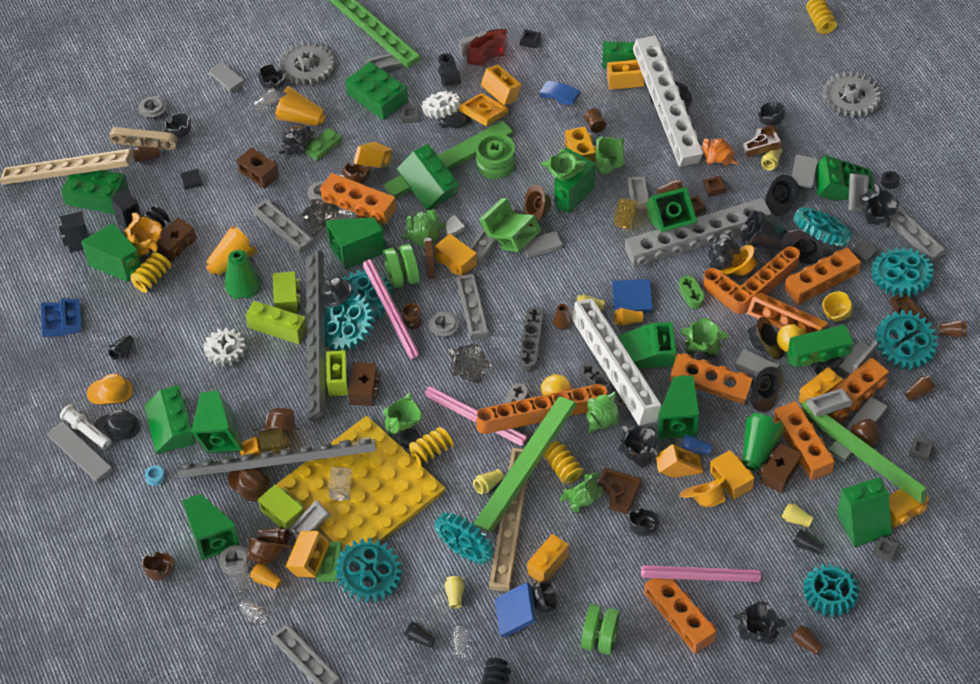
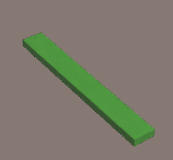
[329,0,422,69]
[384,120,513,199]
[474,396,577,533]
[802,400,926,504]

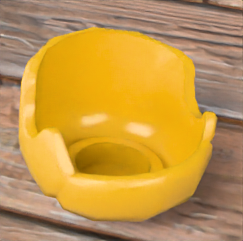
[822,291,853,322]
[777,324,807,352]
[541,374,571,395]

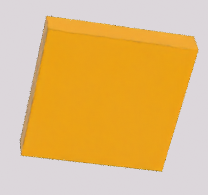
[459,93,509,126]

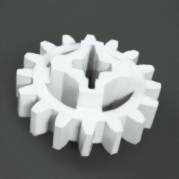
[422,91,461,119]
[204,328,246,367]

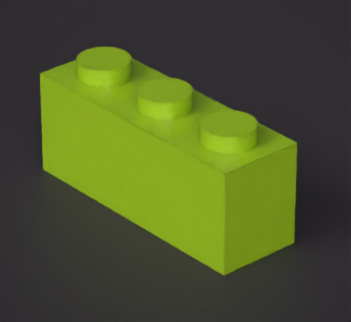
[245,301,307,345]

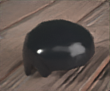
[258,64,285,90]
[758,102,785,126]
[164,113,191,138]
[627,507,660,537]
[532,581,557,612]

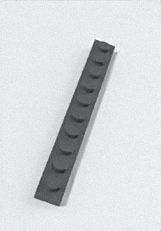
[306,250,326,422]
[177,437,377,479]

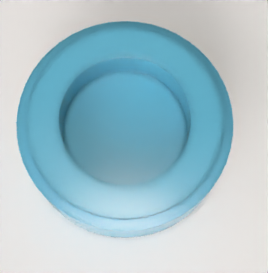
[145,465,166,486]

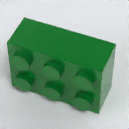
[345,61,408,121]
[61,170,129,215]

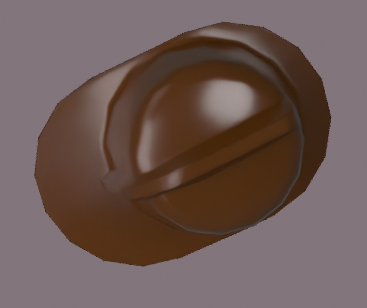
[523,184,551,227]
[252,408,300,431]
[228,468,271,502]
[246,536,294,565]

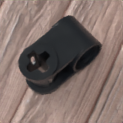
[438,53,461,87]

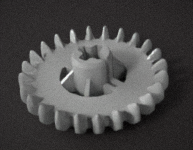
[279,40,335,85]
[823,70,882,118]

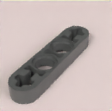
[519,306,543,372]
[580,362,633,417]

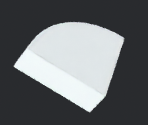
[446,215,465,236]

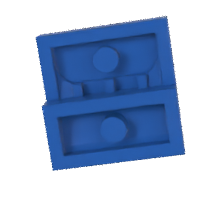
[40,298,82,337]

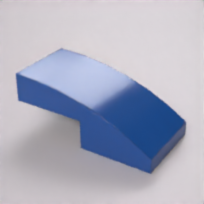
[539,81,581,105]

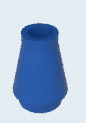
[682,435,712,456]

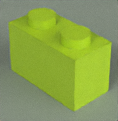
[273,271,302,313]
[326,350,348,397]
[258,485,304,532]

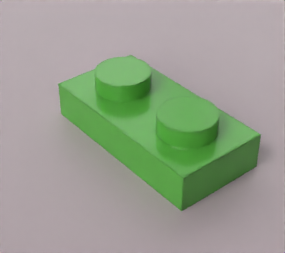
[305,128,342,161]
[316,542,342,582]

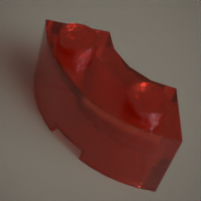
[467,29,508,66]

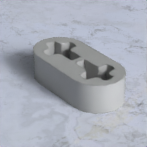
[503,383,528,404]

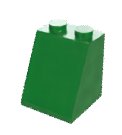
[554,147,596,214]
[645,187,697,232]
[326,217,386,270]
[81,223,141,282]
[657,375,699,439]
[191,391,243,453]
[837,477,892,547]
[182,494,240,560]

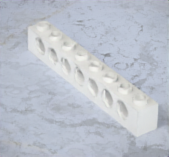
[633,35,704,167]
[571,299,661,425]

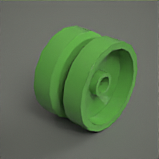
[476,133,515,179]
[383,243,420,289]
[581,603,620,655]

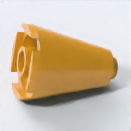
[275,86,326,126]
[206,226,258,276]

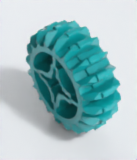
[802,563,860,618]

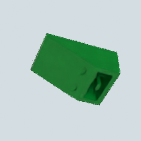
[815,155,873,201]
[617,322,676,369]

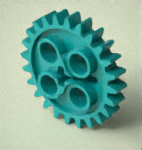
[794,207,852,246]
[871,247,934,297]
[340,269,394,322]
[324,292,376,353]
[874,310,938,371]
[434,511,495,565]
[335,537,402,604]

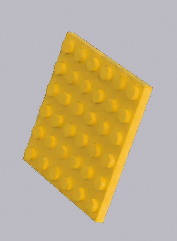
[276,415,446,560]

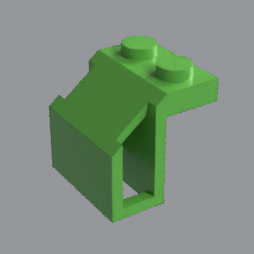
[479,198,541,252]

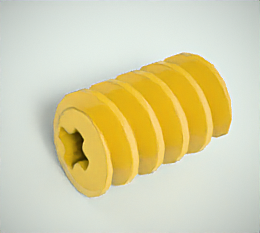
[806,0,837,34]
[131,253,172,293]
[409,427,454,466]
[543,441,584,484]

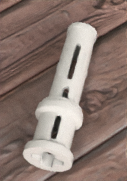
[60,404,111,450]

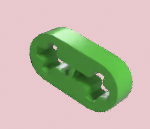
[679,276,704,309]

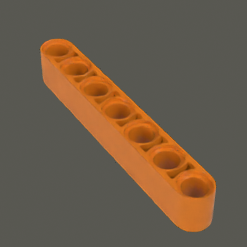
[476,384,607,434]

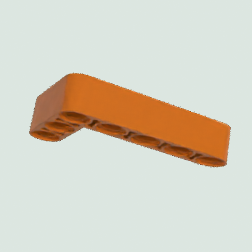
[703,246,800,314]

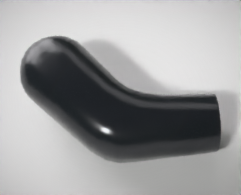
[439,113,471,128]

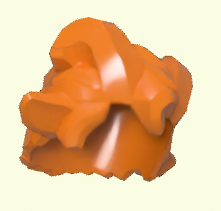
[702,138,739,167]

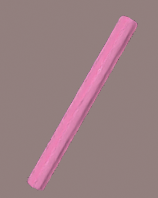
[363,259,419,359]
[425,386,527,446]
[641,565,762,582]

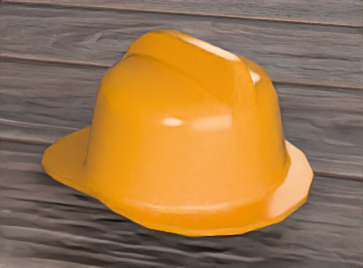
[719,245,758,276]
[87,373,134,405]
[679,478,726,507]

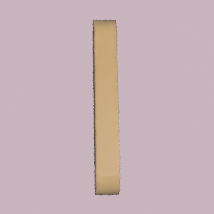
[109,127,178,150]

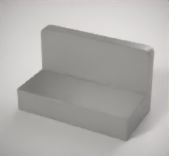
[791,154,817,188]
[838,341,878,376]

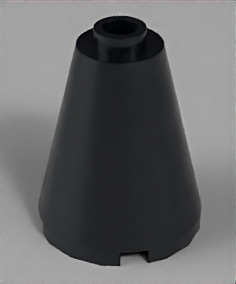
[741,210,789,251]

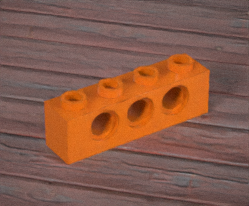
[320,173,397,224]
[785,247,861,305]
[747,292,829,333]
[669,353,753,405]
[827,357,889,423]
[773,401,835,481]
[644,578,717,654]

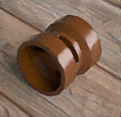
[584,108,607,133]
[402,303,422,329]

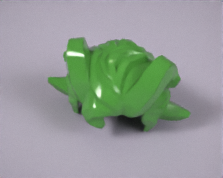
[595,136,625,175]
[541,149,587,181]
[401,209,446,247]
[680,317,728,356]
[586,392,620,434]
[383,393,423,435]
[560,472,603,513]

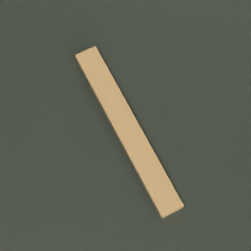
[0,149,134,185]
[489,448,528,592]

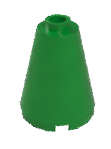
[224,250,261,299]
[742,413,785,471]

